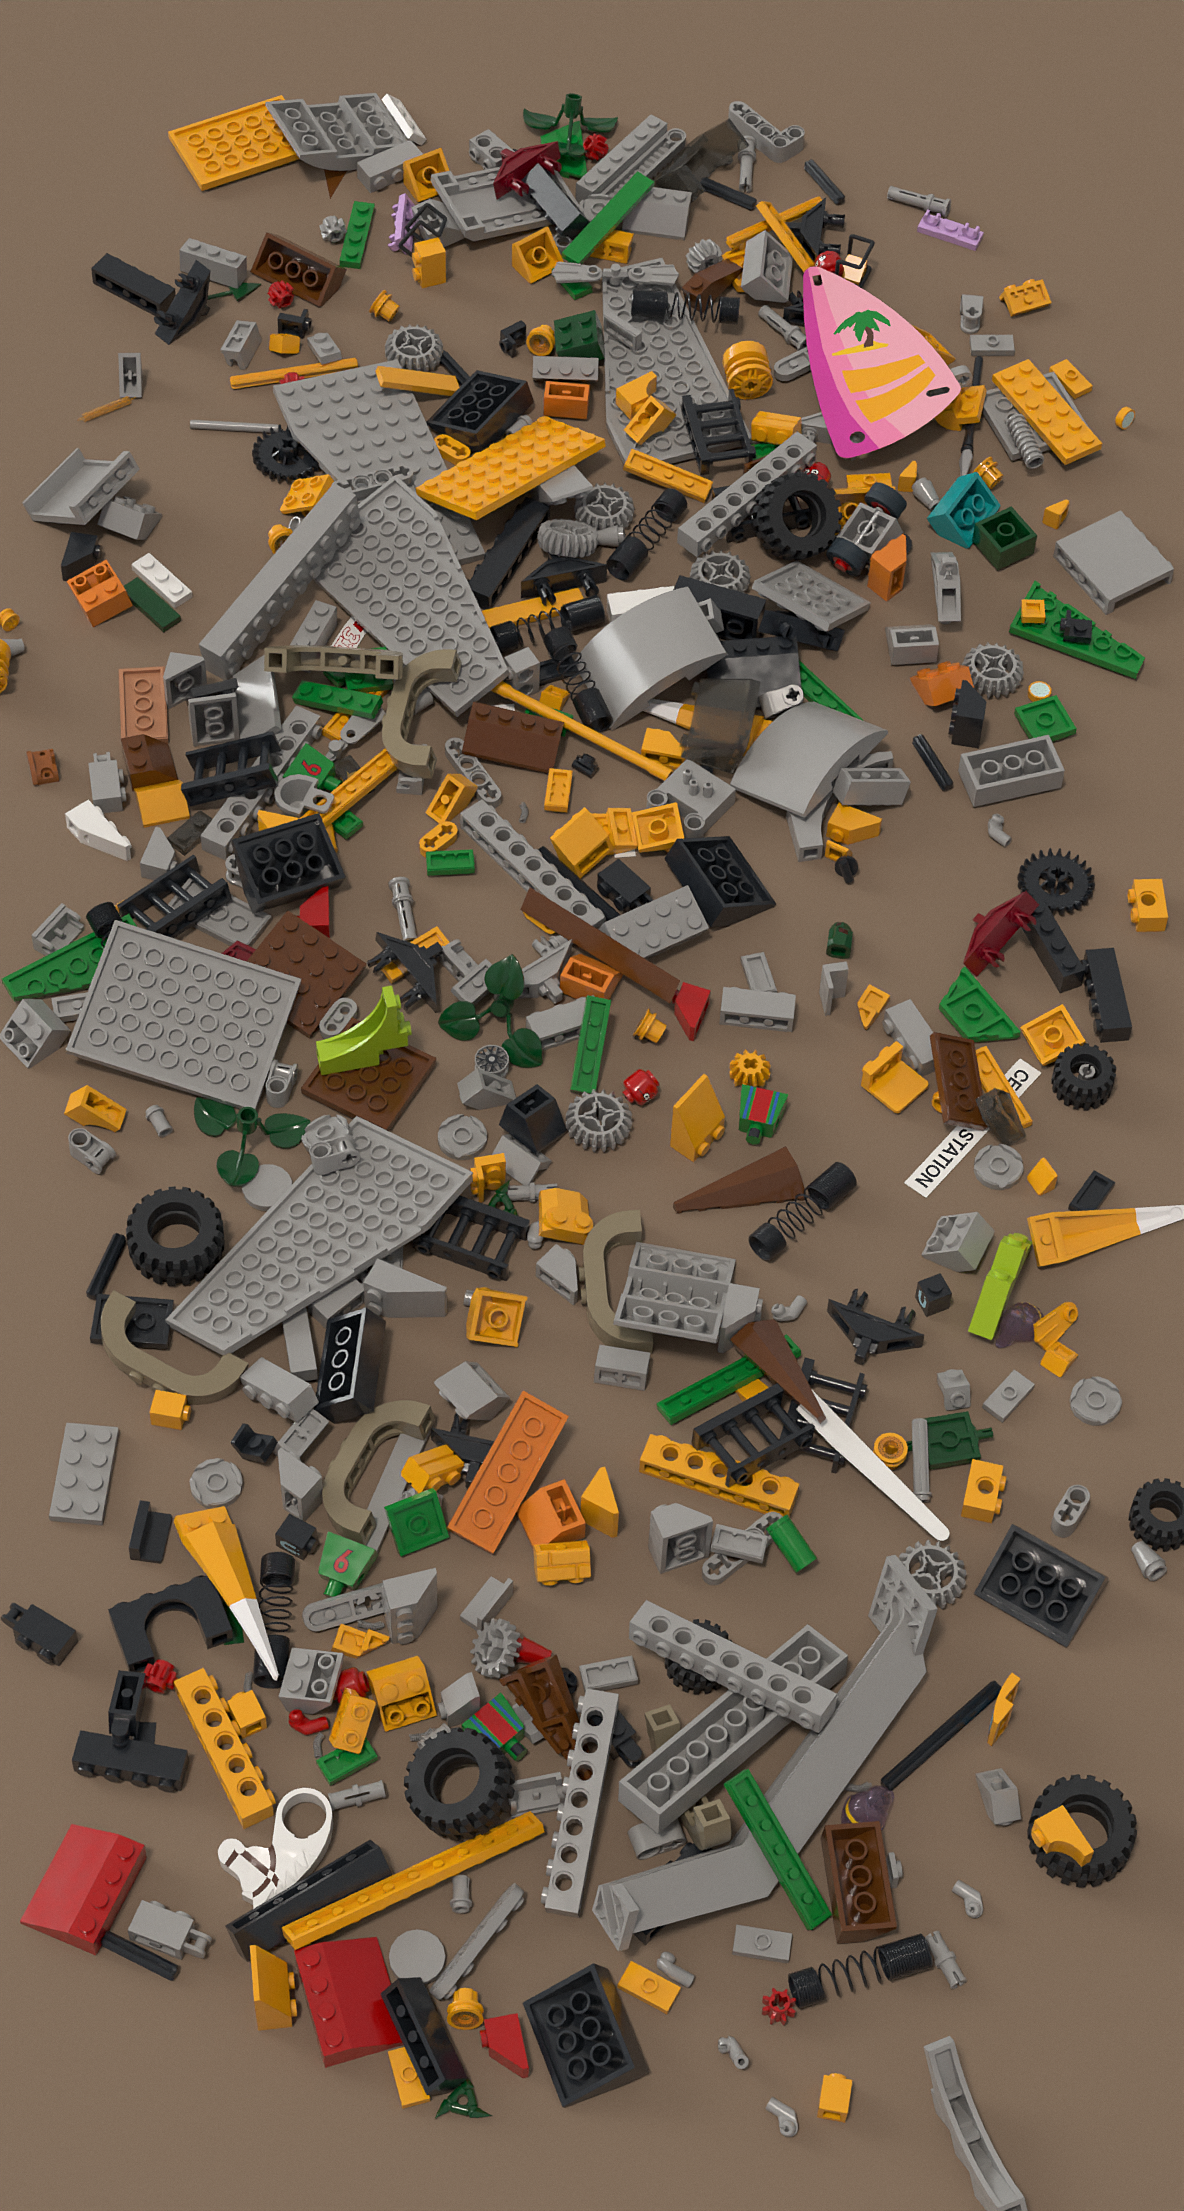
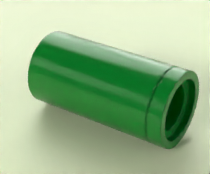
[766,1514,817,1573]

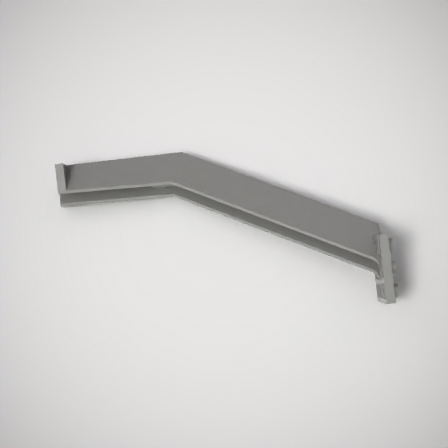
[592,1555,938,1952]

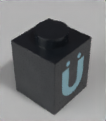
[915,1273,952,1317]
[275,1514,319,1560]

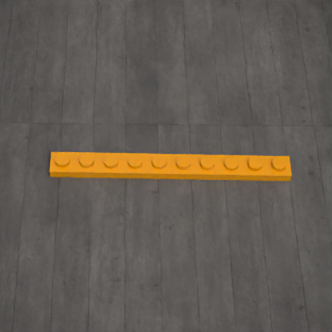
[281,1811,544,1950]

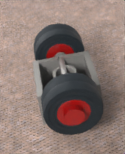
[826,482,907,576]

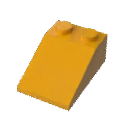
[670,1074,725,1162]
[250,1945,297,2031]

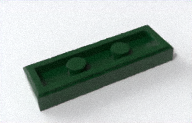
[124,577,181,633]

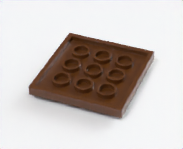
[246,911,367,1039]
[301,1017,436,1131]

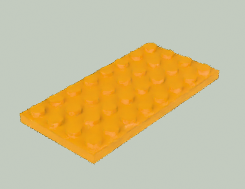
[416,416,606,520]

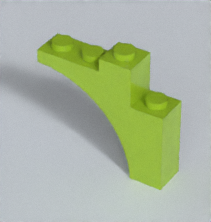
[316,986,412,1075]
[968,1233,1032,1340]

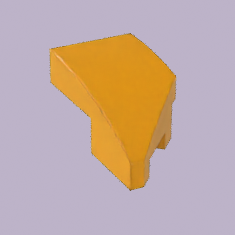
[857,984,890,1030]
[331,1623,389,1659]

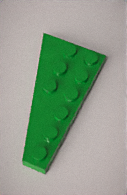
[1009,580,1145,679]
[2,914,137,1002]

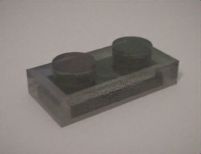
[167,810,212,856]

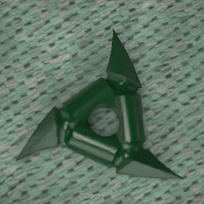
[488,1179,518,1216]
[434,2078,493,2120]

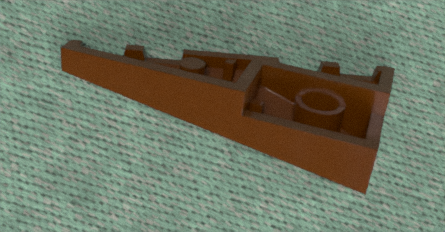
[673,1146,807,1214]
[730,1319,826,1424]
[499,1654,593,1781]

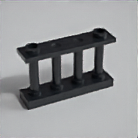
[681,389,756,475]
[712,485,812,543]
[181,731,282,806]
[117,855,232,938]
[413,1195,530,1281]
[779,1357,868,1474]
[691,1383,815,1488]

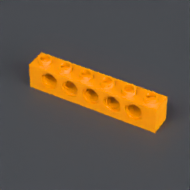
[639,1434,800,1517]
[174,1668,276,1830]

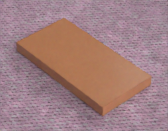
[119,666,168,744]

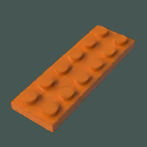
[446,1391,569,1554]

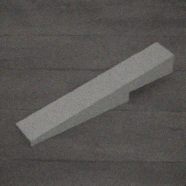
[282,1307,318,1381]

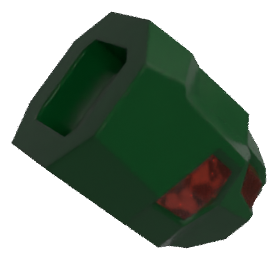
[826,922,853,959]

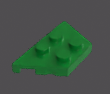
[540,121,587,179]
[939,967,1021,1042]

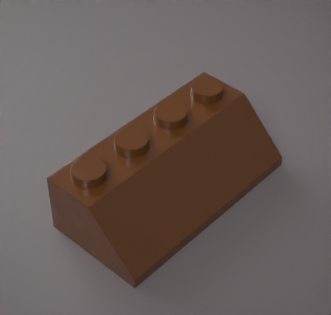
[250,232,347,307]
[461,702,564,773]
[821,1821,897,1944]

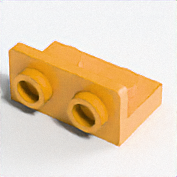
[999,279,1052,317]
[470,1153,506,1203]
[329,1687,376,1754]

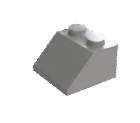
[718,1283,763,1353]

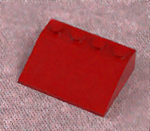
[20,1824,147,1956]
[294,1937,403,2068]

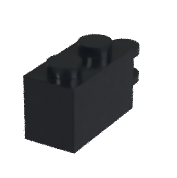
[597,859,653,913]
[0,1603,78,1666]
[108,1670,146,1748]
[588,1710,642,1768]

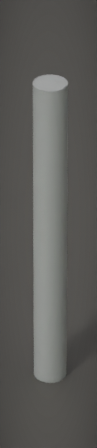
[190,420,278,433]

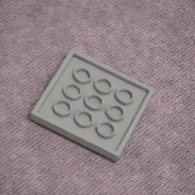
[982,372,1088,460]
[752,561,871,631]

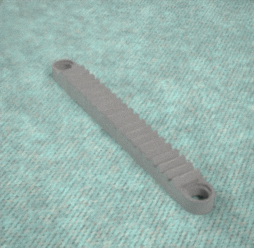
[553,128,686,255]

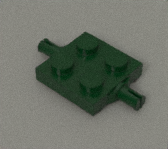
[906,1411,993,1470]

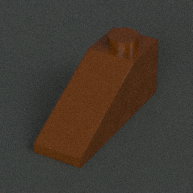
[682,259,743,313]

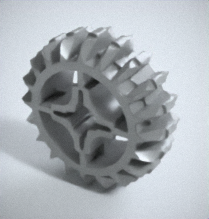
[385,324,443,372]
[574,482,634,531]
[537,519,598,558]
[690,550,750,593]
[962,642,1024,699]
[566,1089,632,1152]
[899,1539,966,1609]

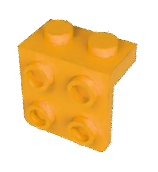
[280,474,334,514]
[861,1041,928,1113]

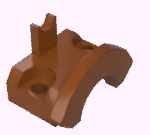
[26,749,59,785]

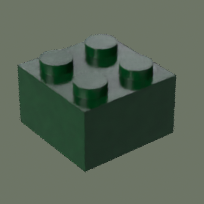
[554,310,605,360]
[972,506,1037,570]

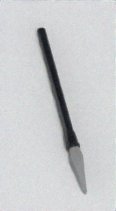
[959,356,983,476]

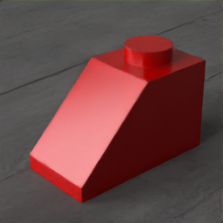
[297,886,330,938]
[672,982,711,1042]
[479,2013,529,2078]

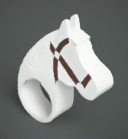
[218,1788,333,1909]

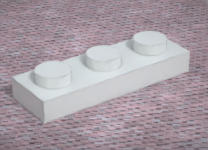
[382,94,427,146]
[131,553,192,609]

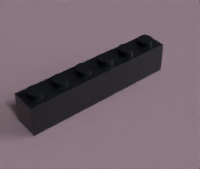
[467,497,550,610]
[225,1840,393,1962]

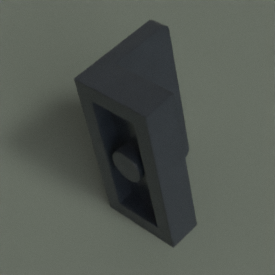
[128,1500,172,1564]

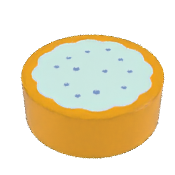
[1115,406,1135,430]
[1027,681,1051,702]

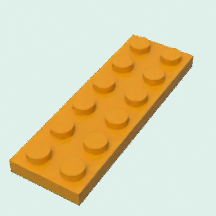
[992,359,1102,465]

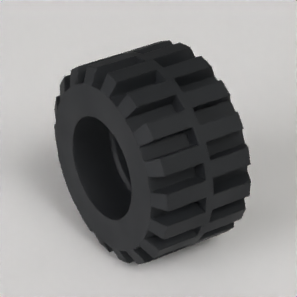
[1051,1043,1116,1110]
[1128,1478,1184,1552]
[665,1619,732,1695]

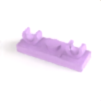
[388,193,415,255]
[917,210,984,251]

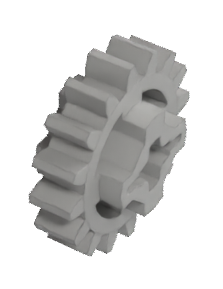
[470,1618,521,1678]

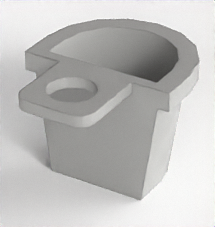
[274,774,334,818]

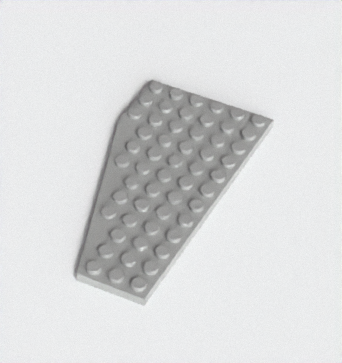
[602,258,752,474]
[273,359,485,565]
[313,475,510,717]
[166,1116,473,1355]

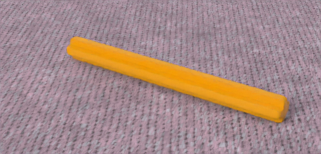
[725,196,822,248]
[230,357,358,389]

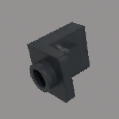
[277,309,312,339]
[499,320,526,358]
[1059,610,1092,644]
[231,1423,278,1463]

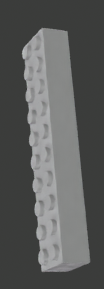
[199,483,361,681]
[618,1624,848,1834]

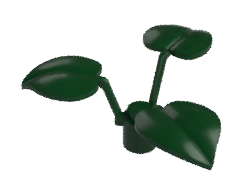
[523,93,618,157]
[438,954,543,1068]
[194,1097,310,1187]

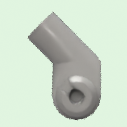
[988,814,1012,847]
[527,1221,544,1249]
[771,1295,807,1322]
[952,1880,983,1918]
[657,1952,694,1988]
[718,2036,748,2069]
[766,2097,798,2137]

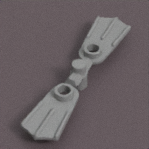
[552,262,679,286]
[325,707,386,762]

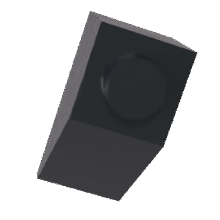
[61,532,102,581]

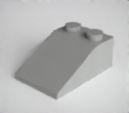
[188,693,240,747]
[364,1258,447,1318]

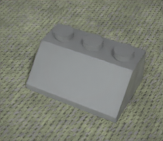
[622,187,692,240]
[741,230,793,302]
[648,1503,713,1574]
[383,1568,437,1644]

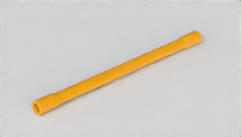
[490,681,674,781]

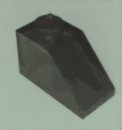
[975,1088,1026,1146]

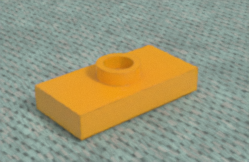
[1049,359,1093,399]
[846,473,892,488]
[544,768,573,812]
[617,1961,681,2014]
[388,2047,430,2109]

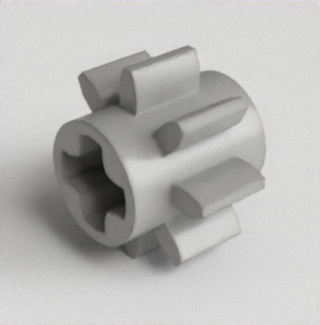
[319,216,347,242]

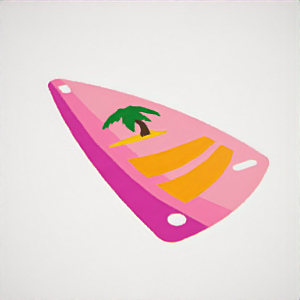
[803,267,961,458]

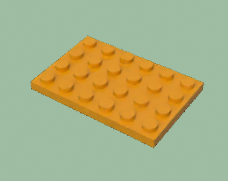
[168,95,299,191]

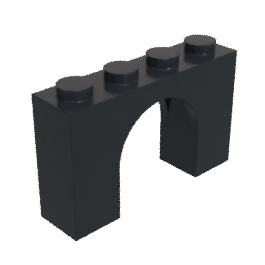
[108,1575,233,1673]

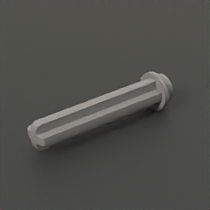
[912,1418,932,1502]

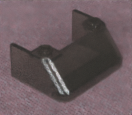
[653,118,749,203]

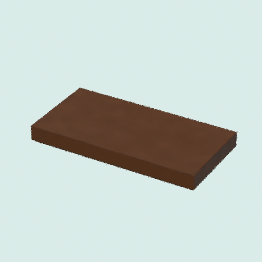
[930,1032,988,1131]

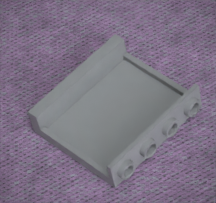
[22,448,140,525]
[1053,510,1174,615]

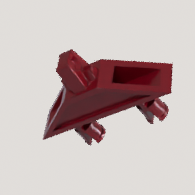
[493,141,562,200]
[963,891,1039,977]

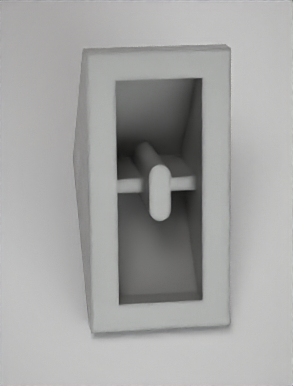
[118,353,143,397]

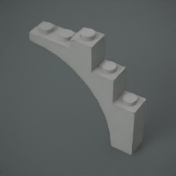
[786,751,893,862]
[923,2036,1027,2211]

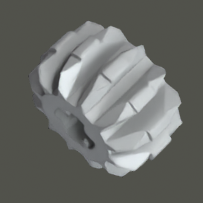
[685,239,723,273]

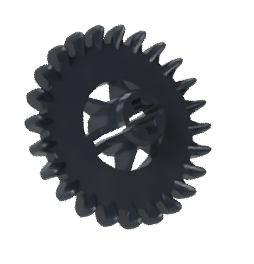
[252,424,320,483]
[1017,848,1095,915]

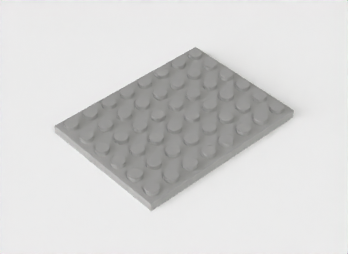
[66,920,301,1110]

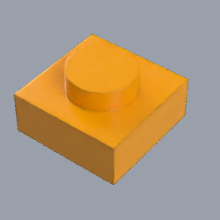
[1020,599,1045,623]

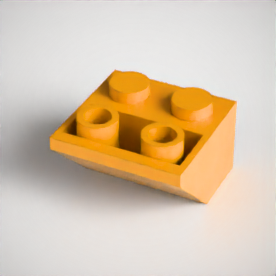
[550,807,614,878]
[366,1656,437,1732]

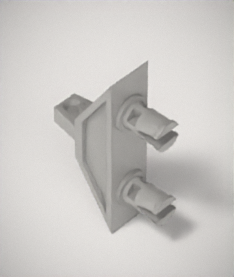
[801,412,865,461]
[930,552,961,624]
[494,936,572,1004]

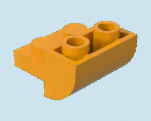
[934,385,987,431]

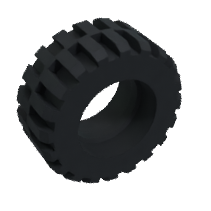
[752,472,842,561]
[126,1186,225,1286]
[404,1727,515,1840]
[1027,1774,1137,1888]

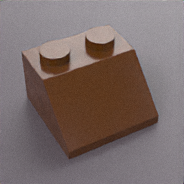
[121,734,178,792]

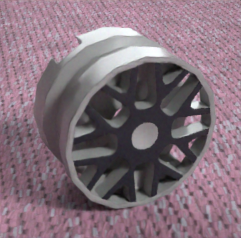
[475,1045,509,1078]

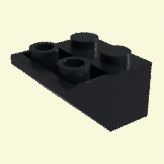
[948,680,987,749]
[499,1084,567,1155]

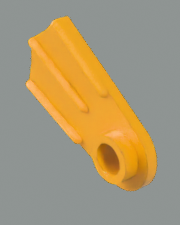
[1033,1302,1078,1351]

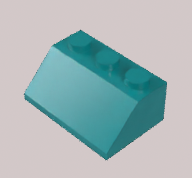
[926,472,1001,549]

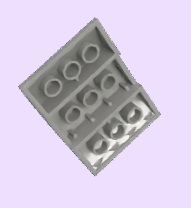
[265,93,408,171]
[574,587,728,731]
[730,702,888,818]
[613,1242,736,1344]

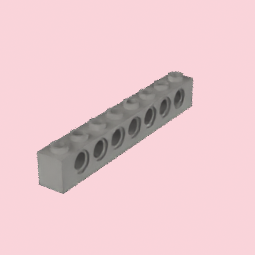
[677,431,817,557]
[201,705,323,860]
[460,799,605,929]
[629,1600,837,1733]
[541,1688,620,1918]

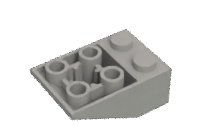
[530,465,593,505]

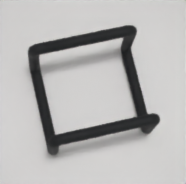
[398,203,447,257]
[835,234,875,288]

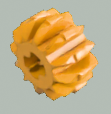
[729,1049,771,1088]

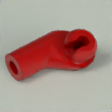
[288,1709,329,1735]

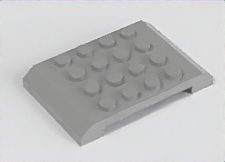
[431,167,579,241]

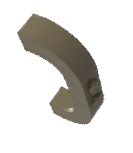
[264,645,403,680]
[382,649,462,779]
[578,1210,653,1355]
[101,1290,248,1405]
[322,1400,435,1546]
[645,1704,731,1850]

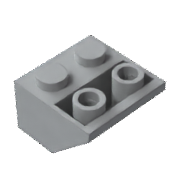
[411,199,465,247]
[97,496,162,540]
[885,624,939,665]
[0,999,71,1068]
[921,1212,995,1272]
[434,1361,510,1421]
[278,1447,323,1522]
[279,1648,345,1714]

